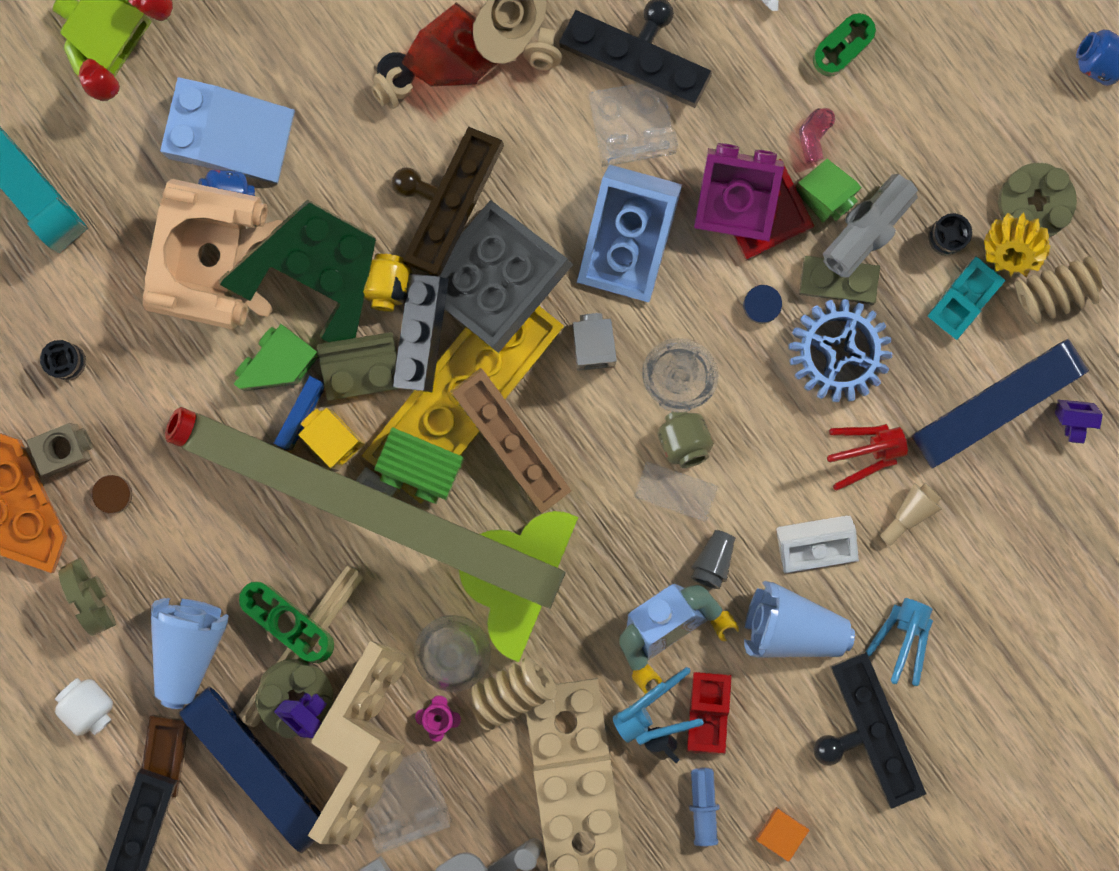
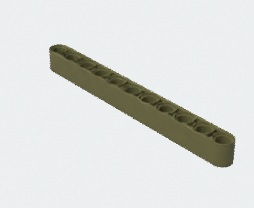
[181,413,566,609]

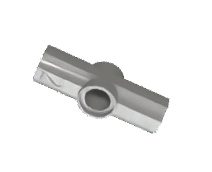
[823,174,918,278]

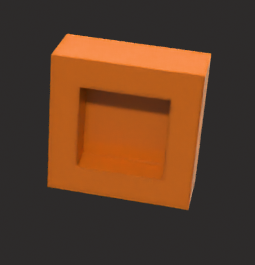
[756,807,810,862]

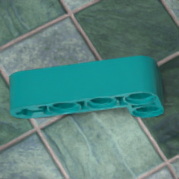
[0,126,88,253]

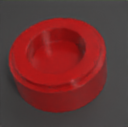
[165,407,196,447]

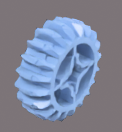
[789,299,892,402]

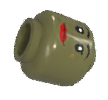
[658,409,714,468]

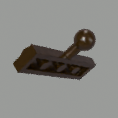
[392,126,504,277]

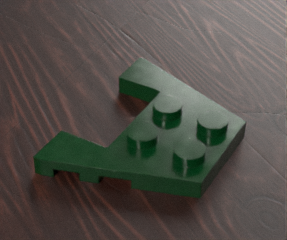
[219,199,376,342]

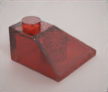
[402,2,501,87]

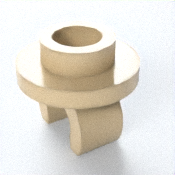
[524,28,562,70]
[371,67,413,109]

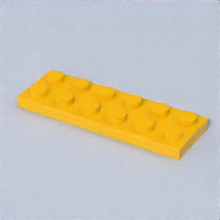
[362,306,564,504]

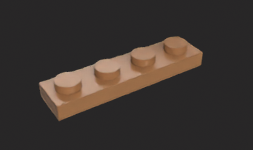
[450,368,572,514]

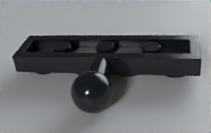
[559,0,712,108]
[813,651,927,809]

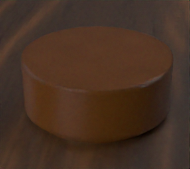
[92,475,133,513]

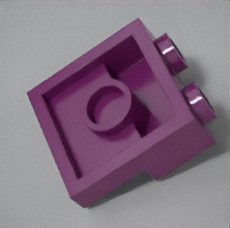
[694,143,784,241]

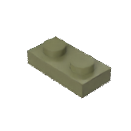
[799,256,880,305]

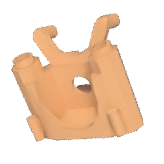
[143,179,283,329]

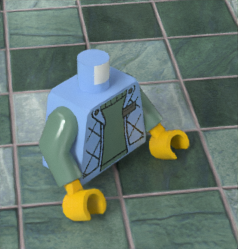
[619,584,740,694]

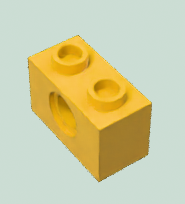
[298,408,365,470]

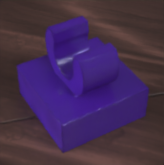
[1055,399,1103,444]
[274,693,327,738]

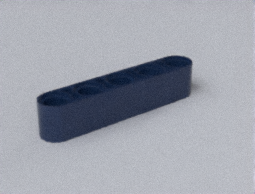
[911,338,1089,469]
[179,686,321,853]

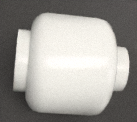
[55,678,113,736]

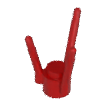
[827,424,908,491]

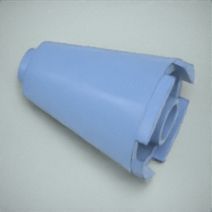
[744,581,855,658]
[151,598,229,709]

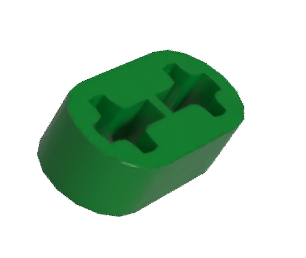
[813,13,876,76]

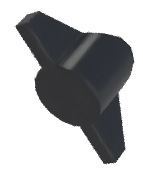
[645,727,680,763]

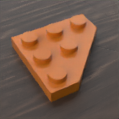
[0,433,67,573]

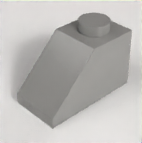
[573,313,617,371]

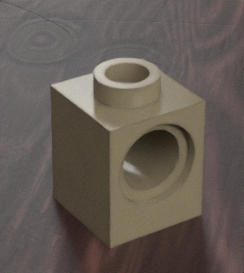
[27,423,93,477]

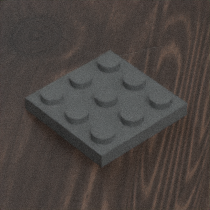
[426,200,573,353]

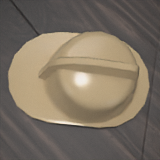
[473,0,546,64]

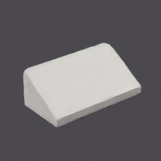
[776,516,859,573]

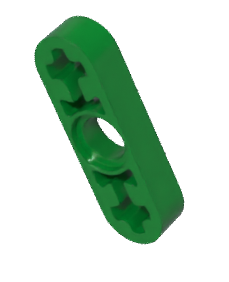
[239,581,334,663]

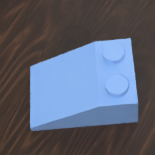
[160,77,295,184]
[577,165,683,302]

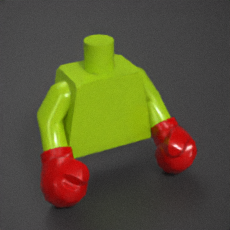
[53,0,173,101]

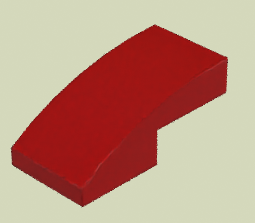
[686,672,732,756]

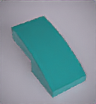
[927,256,1006,340]

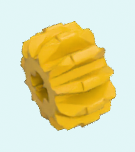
[984,212,1051,278]

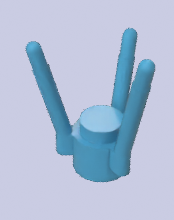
[865,598,933,686]
[612,667,704,746]

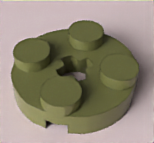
[998,163,1077,237]
[58,558,116,636]
[255,659,333,738]

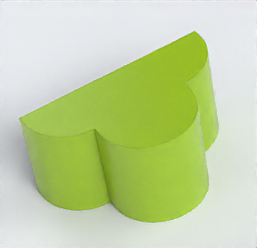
[459,511,578,662]

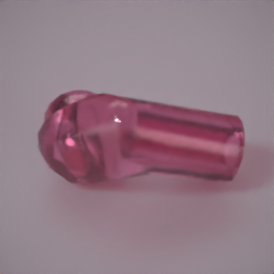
[799,108,836,164]

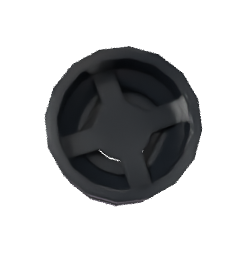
[928,213,972,256]
[40,340,86,380]

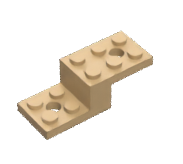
[308,641,407,845]
[526,678,627,871]

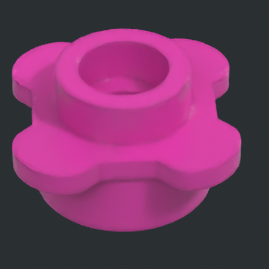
[415,695,461,742]

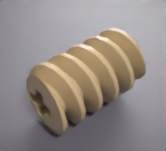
[1015,256,1102,324]
[471,657,557,731]

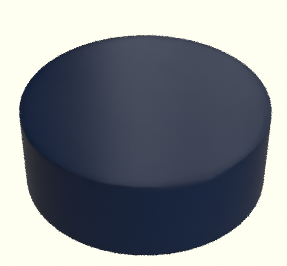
[743,285,782,324]

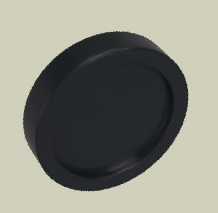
[377,52,415,88]

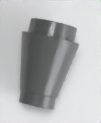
[691,530,736,589]

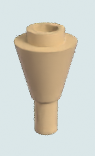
[880,483,942,546]

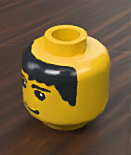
[363,254,412,312]

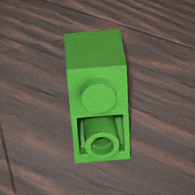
[795,159,862,223]
[234,324,319,391]

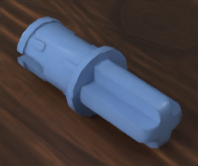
[689,768,720,846]

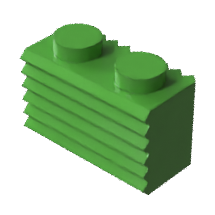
[374,427,465,504]

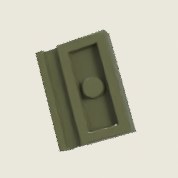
[317,332,399,400]

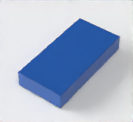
[274,376,325,451]

